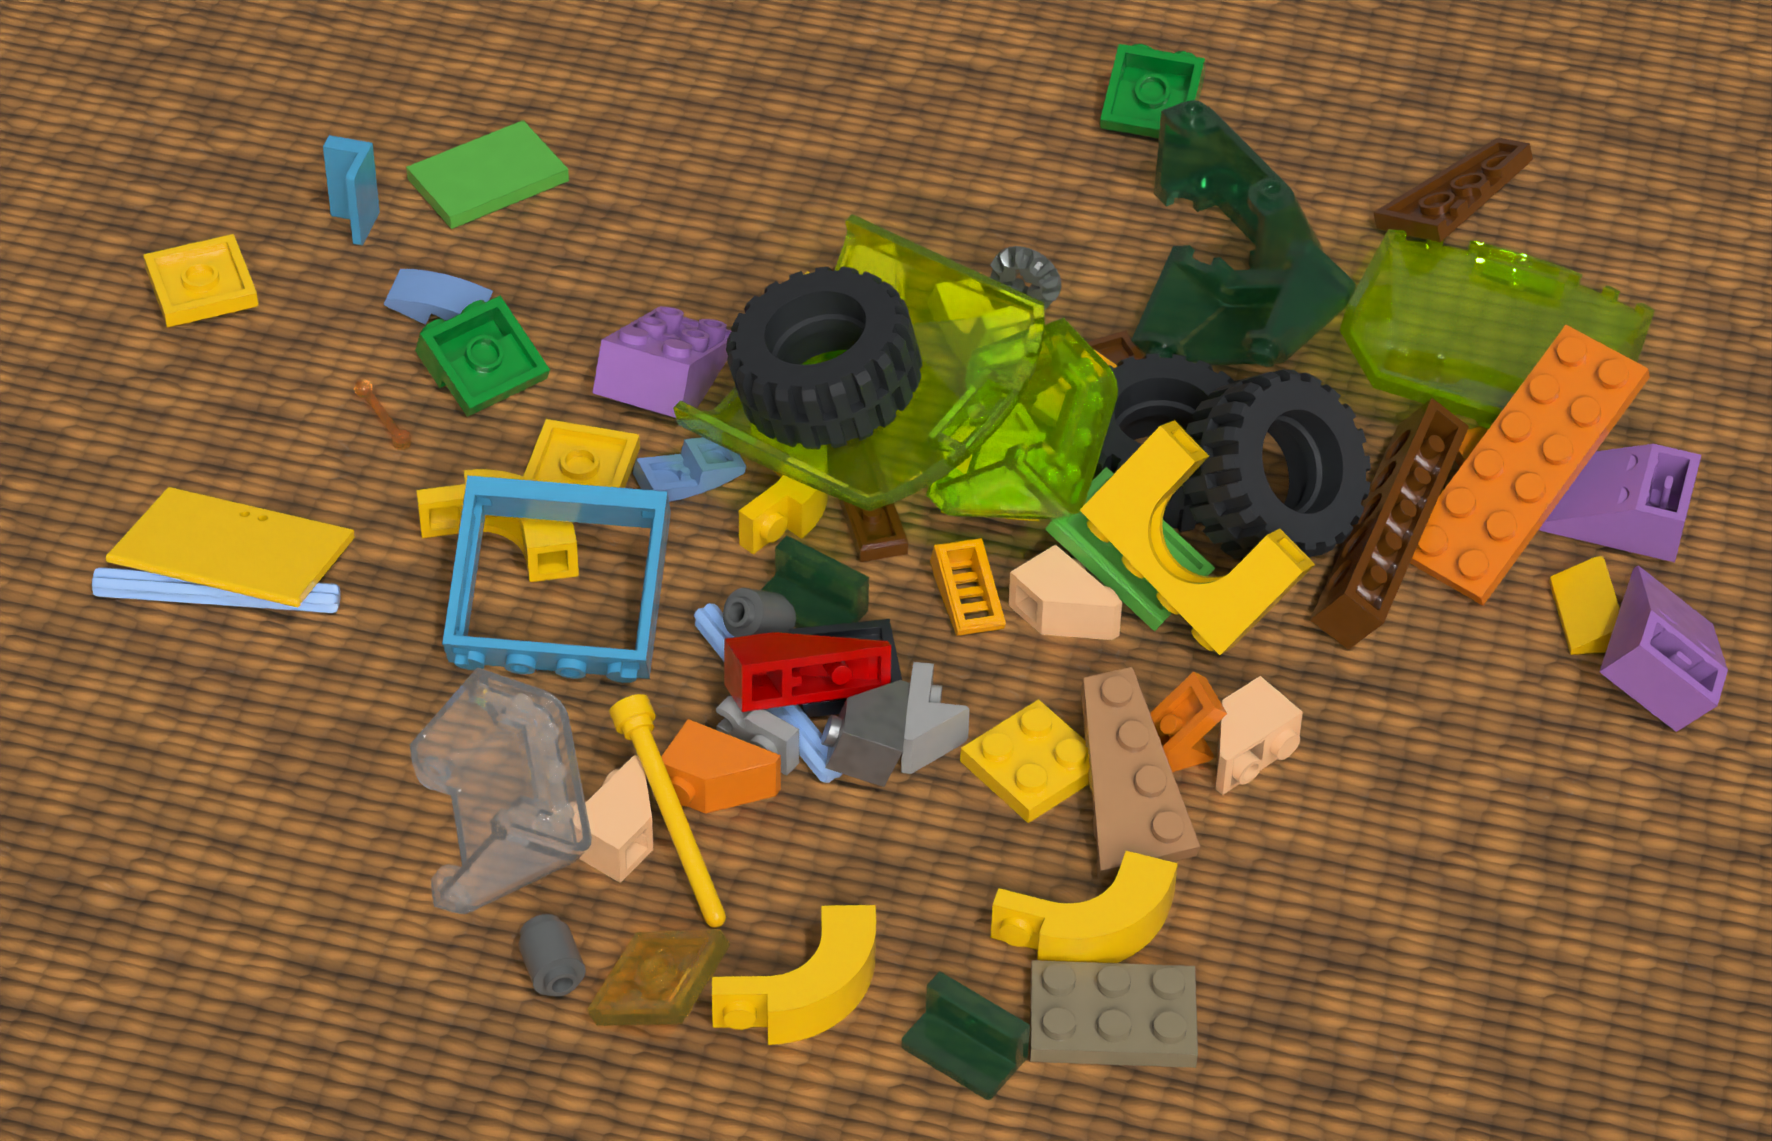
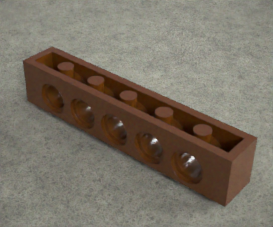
[1310,398,1469,650]

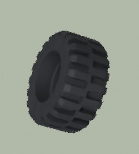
[726,267,922,450]
[1069,353,1234,532]
[1182,369,1371,560]

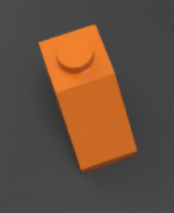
[661,719,781,814]

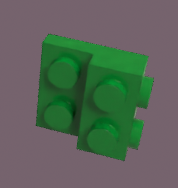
[1100,44,1205,143]
[415,295,550,417]

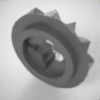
[989,246,1061,312]

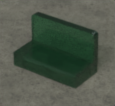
[761,535,869,628]
[901,971,1030,1100]

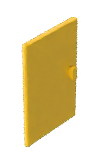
[105,487,355,608]

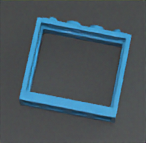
[442,475,671,683]

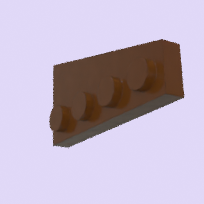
[1373,138,1533,242]

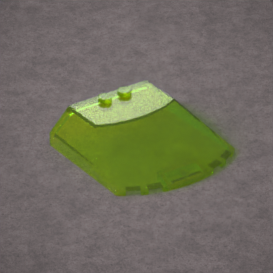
[673,214,1045,511]
[1340,229,1655,429]

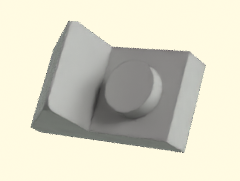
[901,662,970,774]

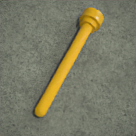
[609,694,726,928]

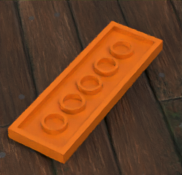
[1410,325,1650,606]

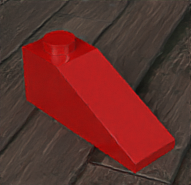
[724,632,891,712]

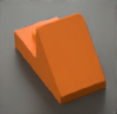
[1150,672,1227,772]

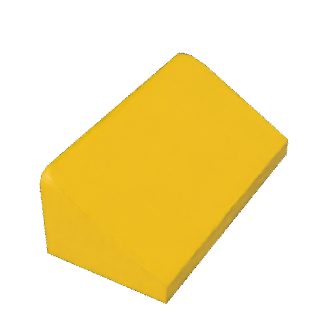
[1549,556,1620,655]

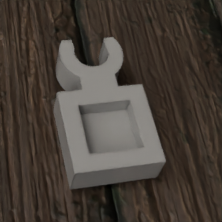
[716,696,799,776]

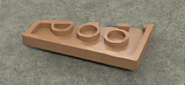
[1081,667,1200,880]

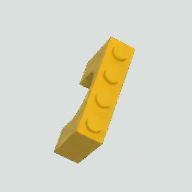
[1080,420,1315,655]

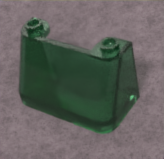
[1154,100,1323,299]
[1131,239,1356,367]

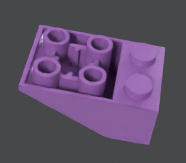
[593,306,732,419]
[1539,444,1701,563]
[1600,566,1728,732]

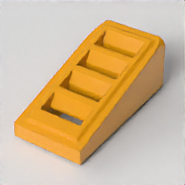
[930,538,1006,636]

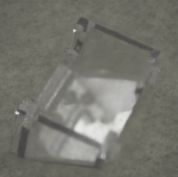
[410,667,592,914]

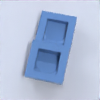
[383,269,493,325]
[633,435,746,502]

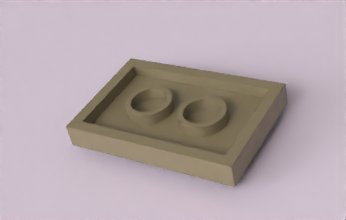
[1030,960,1198,1068]

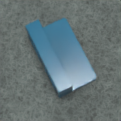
[323,135,380,245]

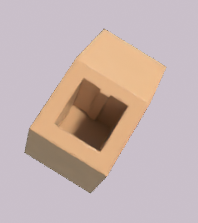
[1009,544,1122,640]
[1215,676,1303,795]
[568,755,653,883]

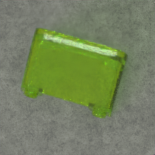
[926,317,1118,520]

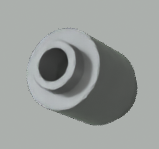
[723,588,796,637]
[518,914,586,996]

